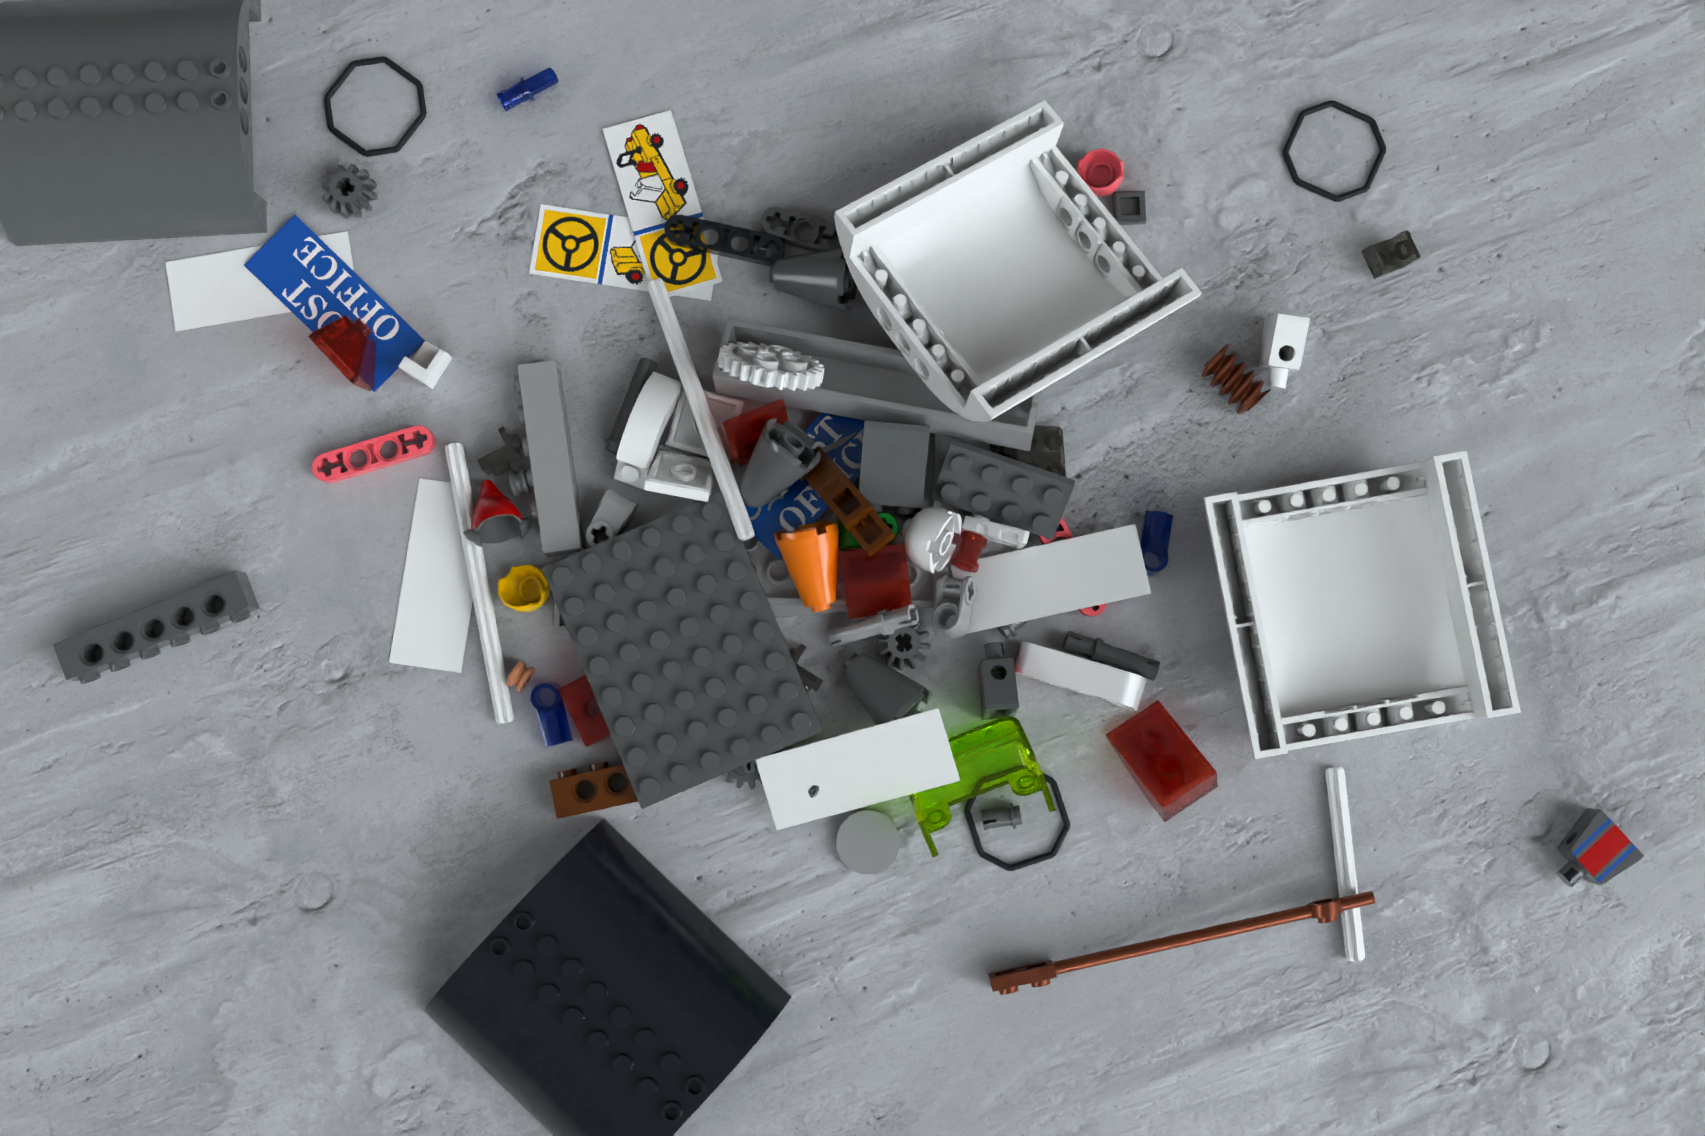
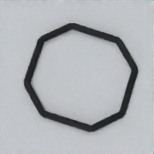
[324,56,427,157]
[1283,100,1386,202]
[964,764,1070,871]

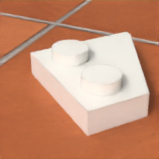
[961,513,1030,550]

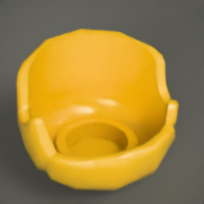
[498,564,550,612]

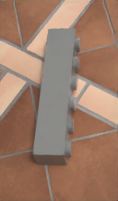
[514,359,586,557]

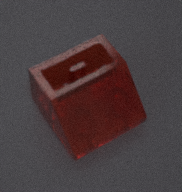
[839,543,912,619]

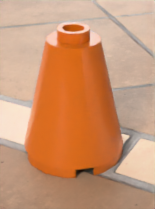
[774,521,839,612]

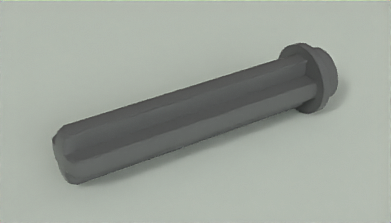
[604,358,657,455]

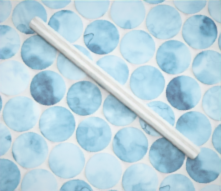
[647,278,755,541]
[445,442,514,724]

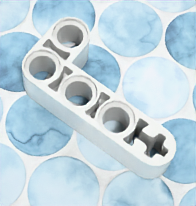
[1014,641,1146,711]

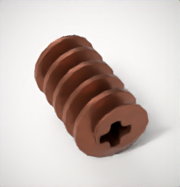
[1201,344,1271,415]

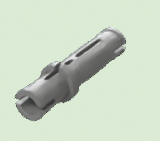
[827,604,919,647]

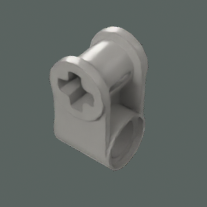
[585,488,638,547]
[932,574,976,639]

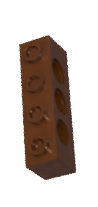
[549,758,687,819]

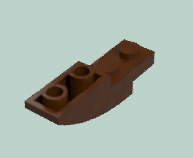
[803,446,895,557]

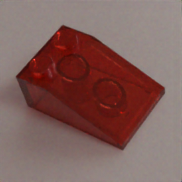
[1106,700,1218,822]

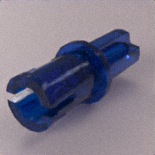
[496,68,559,112]

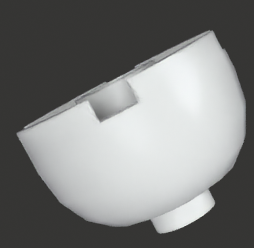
[902,507,962,573]

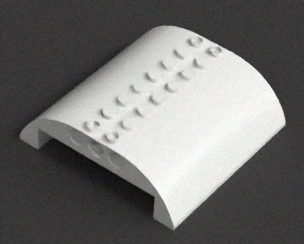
[834,100,1202,423]
[1203,451,1521,759]

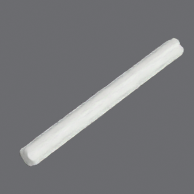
[1325,767,1365,962]

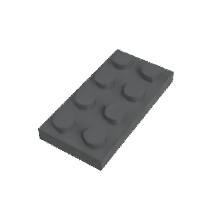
[931,438,1075,540]

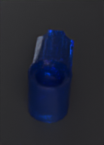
[1140,510,1173,577]
[530,681,573,747]

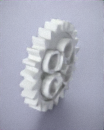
[718,342,825,391]

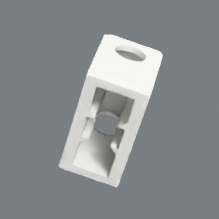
[1259,314,1310,389]

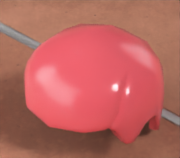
[1076,148,1124,197]

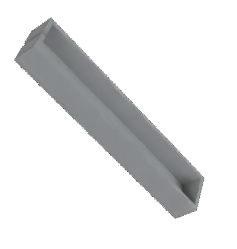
[712,319,1042,451]

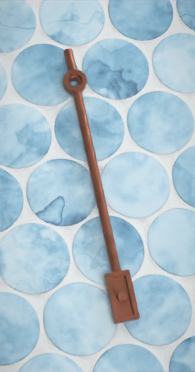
[988,891,1375,995]

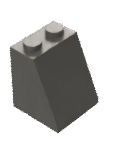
[859,420,930,517]

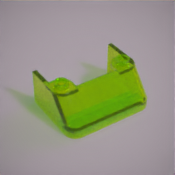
[909,716,1056,857]

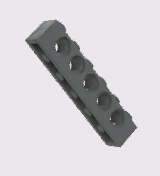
[53,571,260,684]

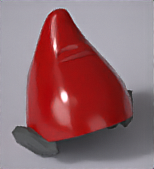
[463,480,532,547]

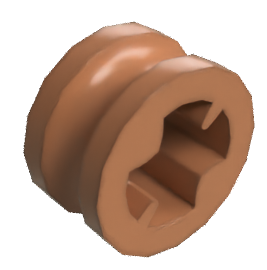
[506,660,535,693]

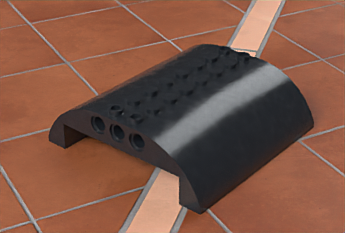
[424,819,791,1136]

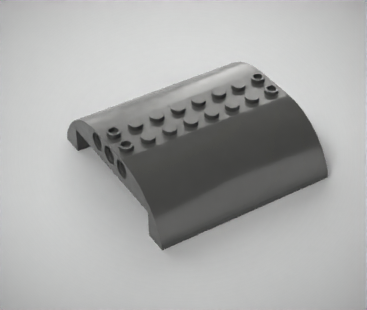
[0,0,267,246]

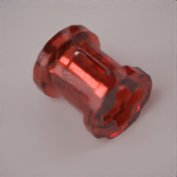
[951,531,988,572]

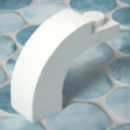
[614,372,682,489]

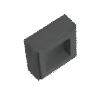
[1112,191,1146,225]

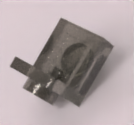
[1361,230,1420,279]
[477,426,523,476]
[789,644,824,693]

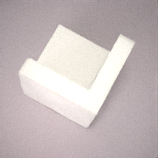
[398,341,453,389]

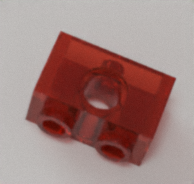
[558,675,611,747]

